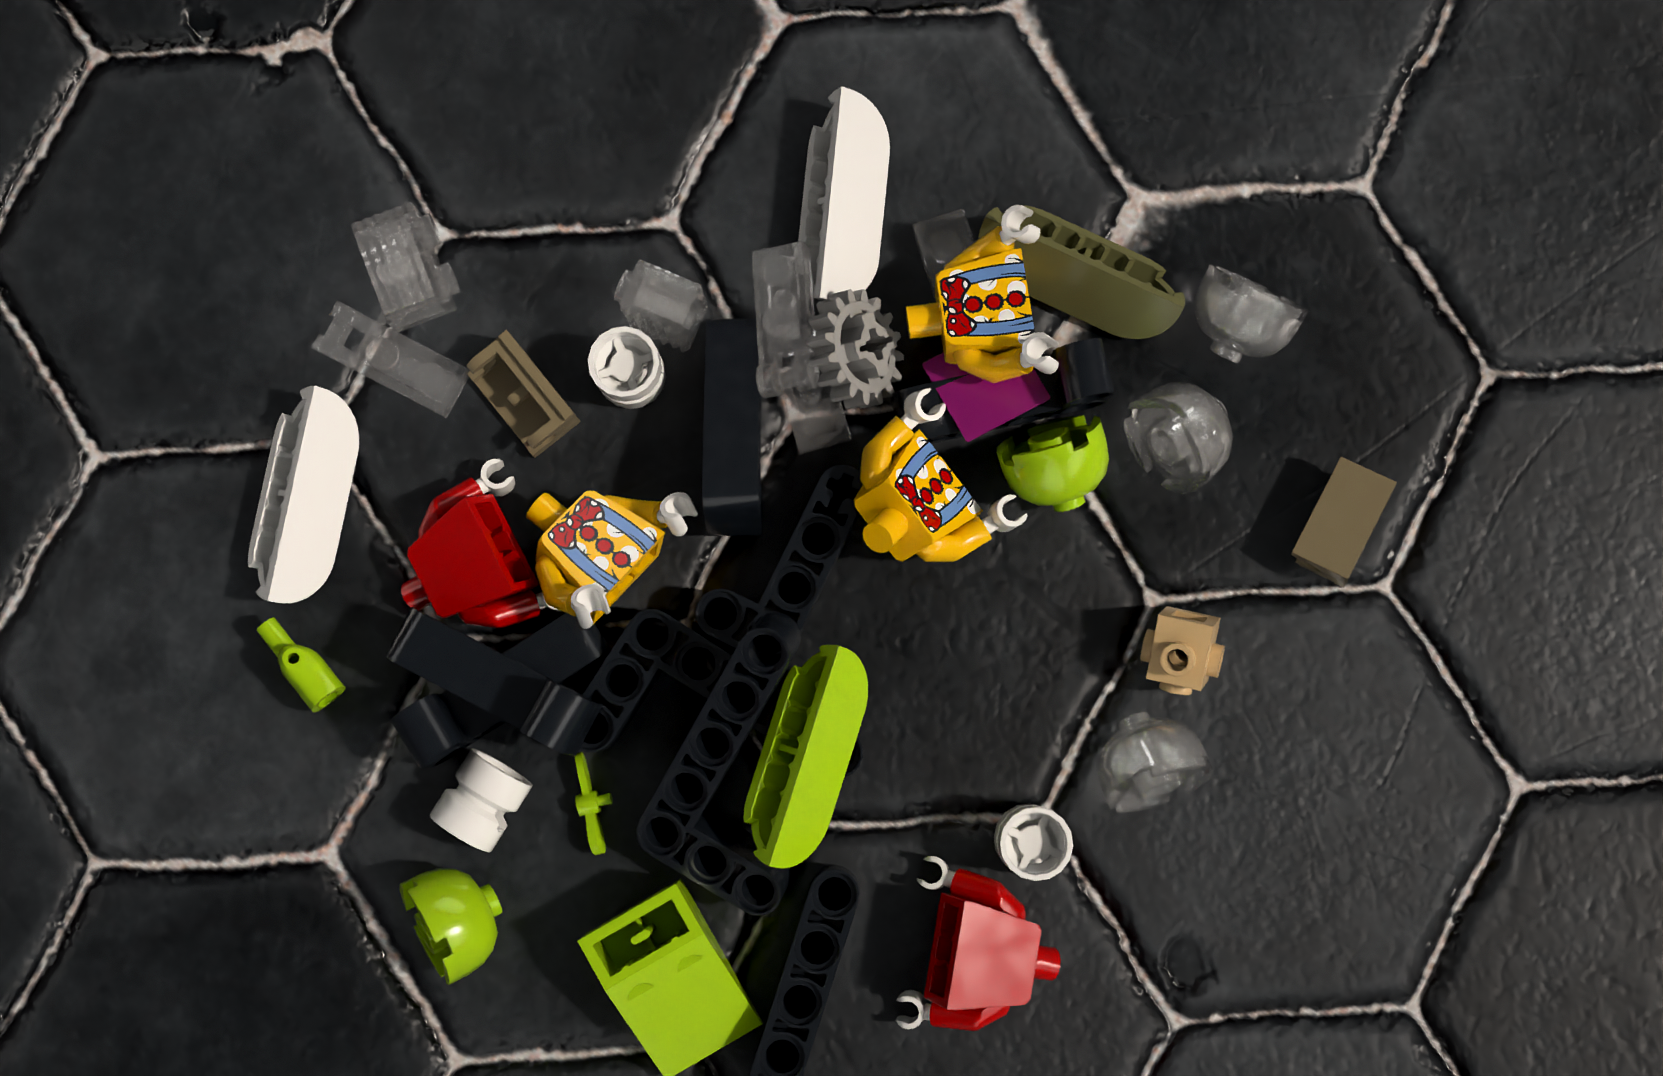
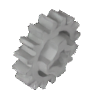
[806,289,904,409]

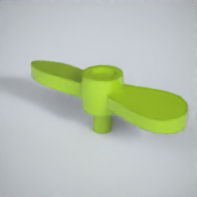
[574,751,613,855]

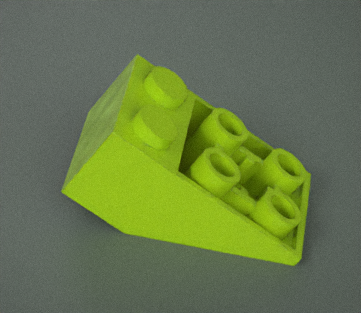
[577,878,763,1076]

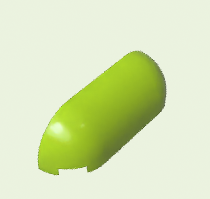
[743,645,868,869]

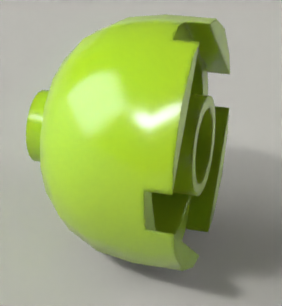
[997,415,1109,512]
[399,868,503,985]

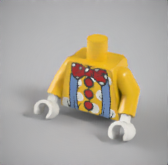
[906,205,1059,383]
[854,388,1028,562]
[526,490,698,629]

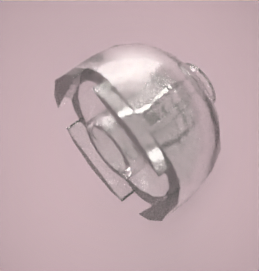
[1194,264,1309,363]
[1124,382,1233,494]
[1098,712,1214,813]

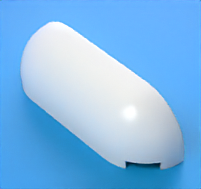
[797,86,890,300]
[248,386,359,603]

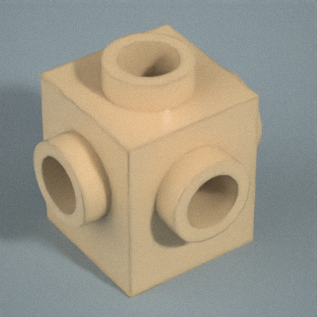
[1141,606,1225,695]

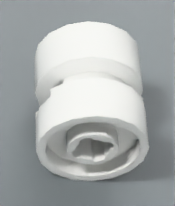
[588,326,666,409]
[430,748,533,852]
[994,803,1073,881]

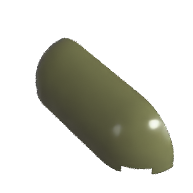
[979,205,1185,339]

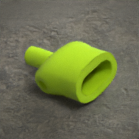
[256,617,346,713]

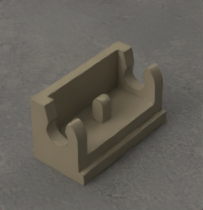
[466,329,581,458]
[1291,457,1397,588]

